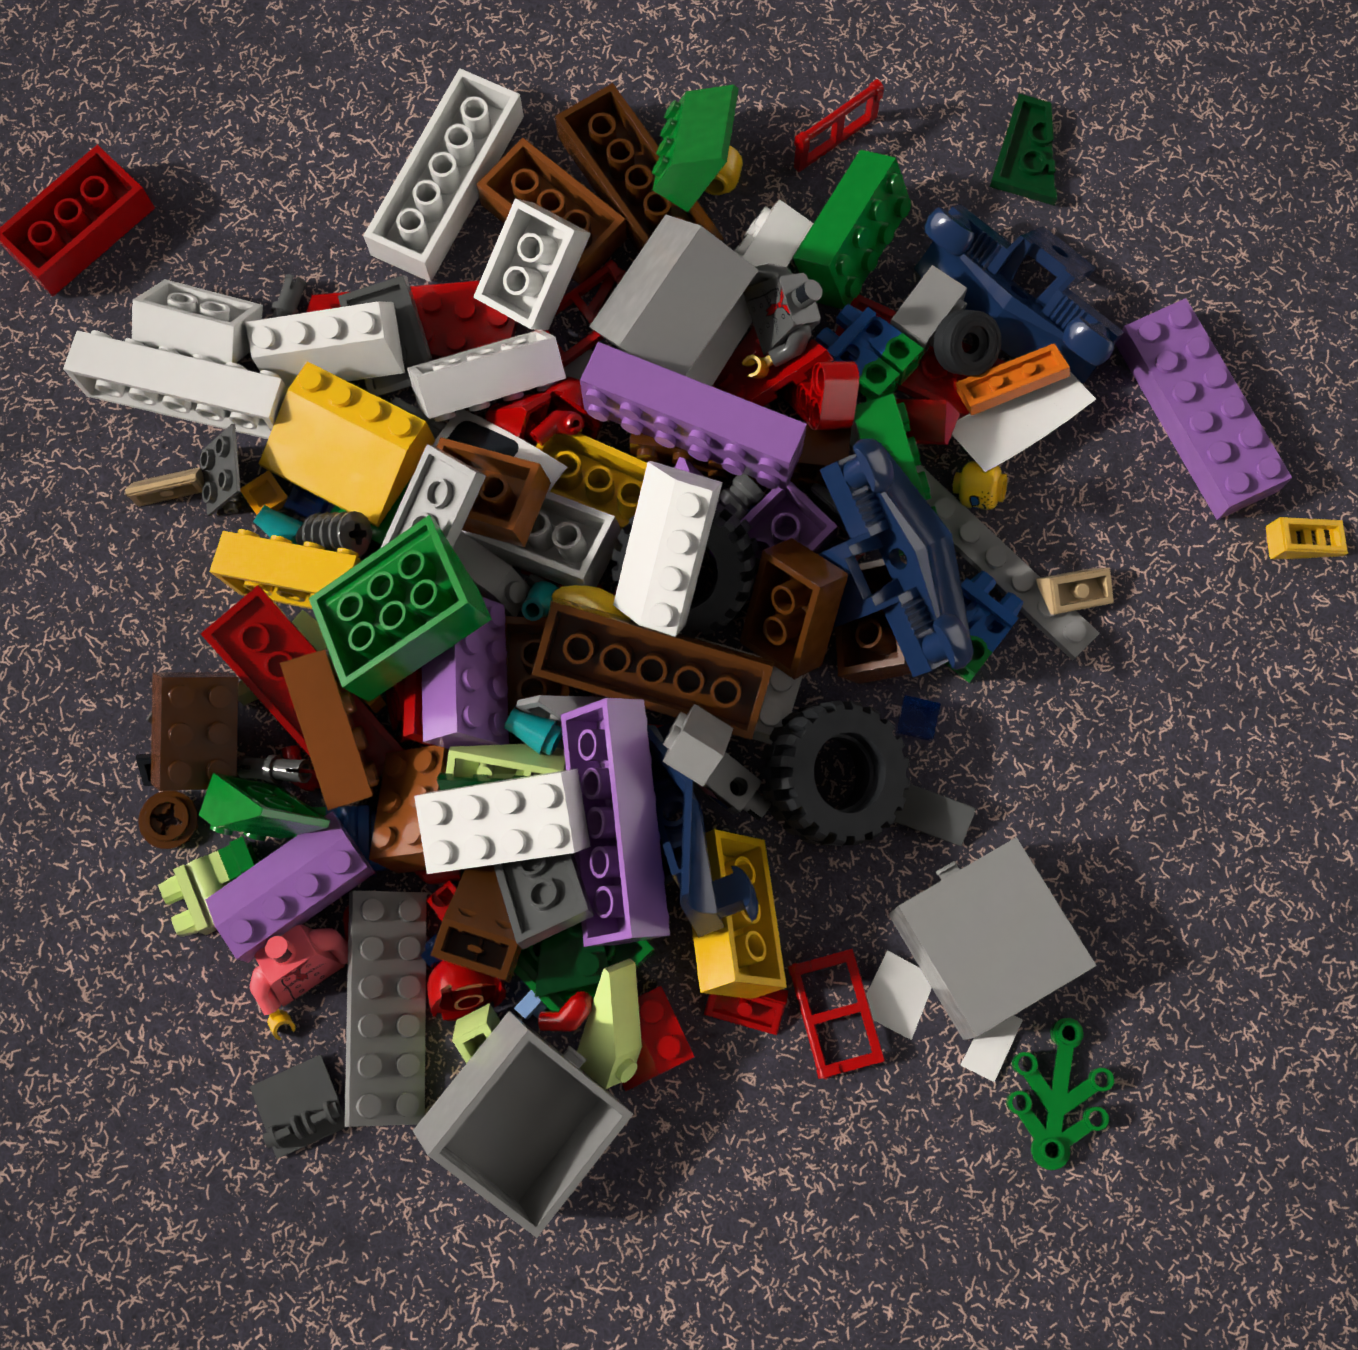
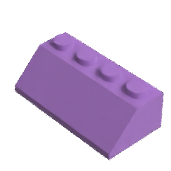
[205,811,375,962]

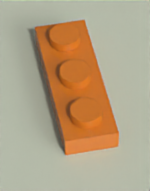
[956,343,1070,416]

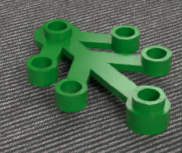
[1006,1018,1114,1170]

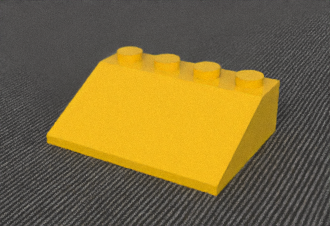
[259,361,436,527]

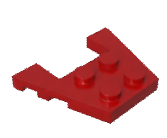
[712,326,834,406]

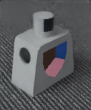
[693,752,772,821]

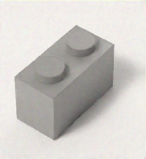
[891,265,967,355]
[663,704,733,787]

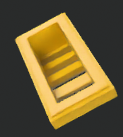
[1266,517,1348,559]

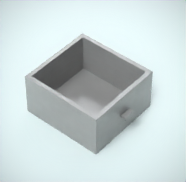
[589,215,758,376]
[888,837,1097,1040]
[413,1011,633,1238]

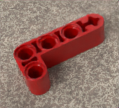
[777,361,859,431]

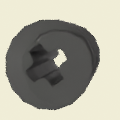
[295,511,372,557]

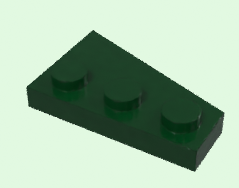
[989,93,1057,206]
[535,922,609,998]

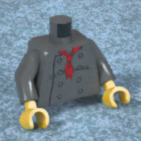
[742,263,822,379]

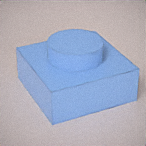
[514,990,548,1019]

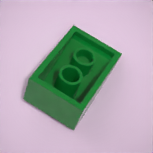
[199,773,330,841]

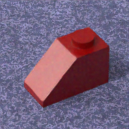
[485,393,551,447]

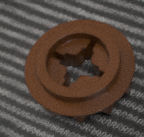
[138,791,199,849]

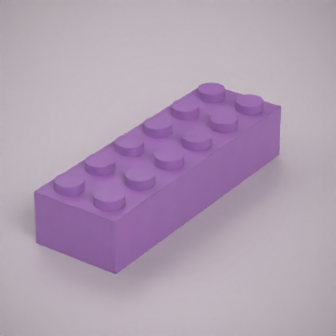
[1115,298,1292,520]
[580,342,807,490]
[561,698,670,947]

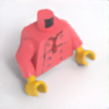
[250,924,348,1040]

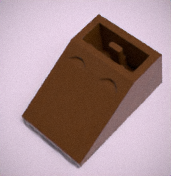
[430,865,522,983]

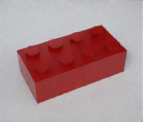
[0,144,155,297]

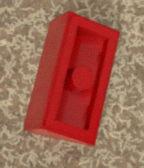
[895,399,960,445]
[704,989,788,1035]

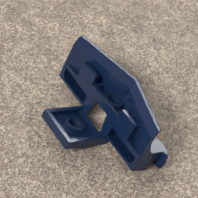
[914,204,1124,385]
[818,438,973,677]
[647,722,758,937]

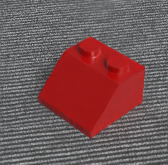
[622,986,695,1091]

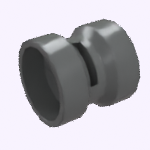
[719,473,765,521]

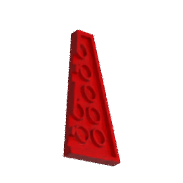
[306,280,518,359]

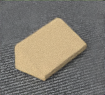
[125,467,205,507]
[1036,568,1114,615]

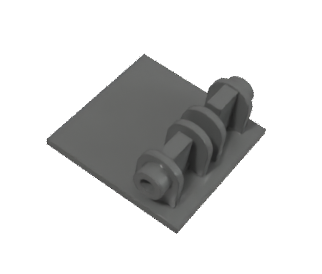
[200,424,242,516]
[249,1055,347,1159]

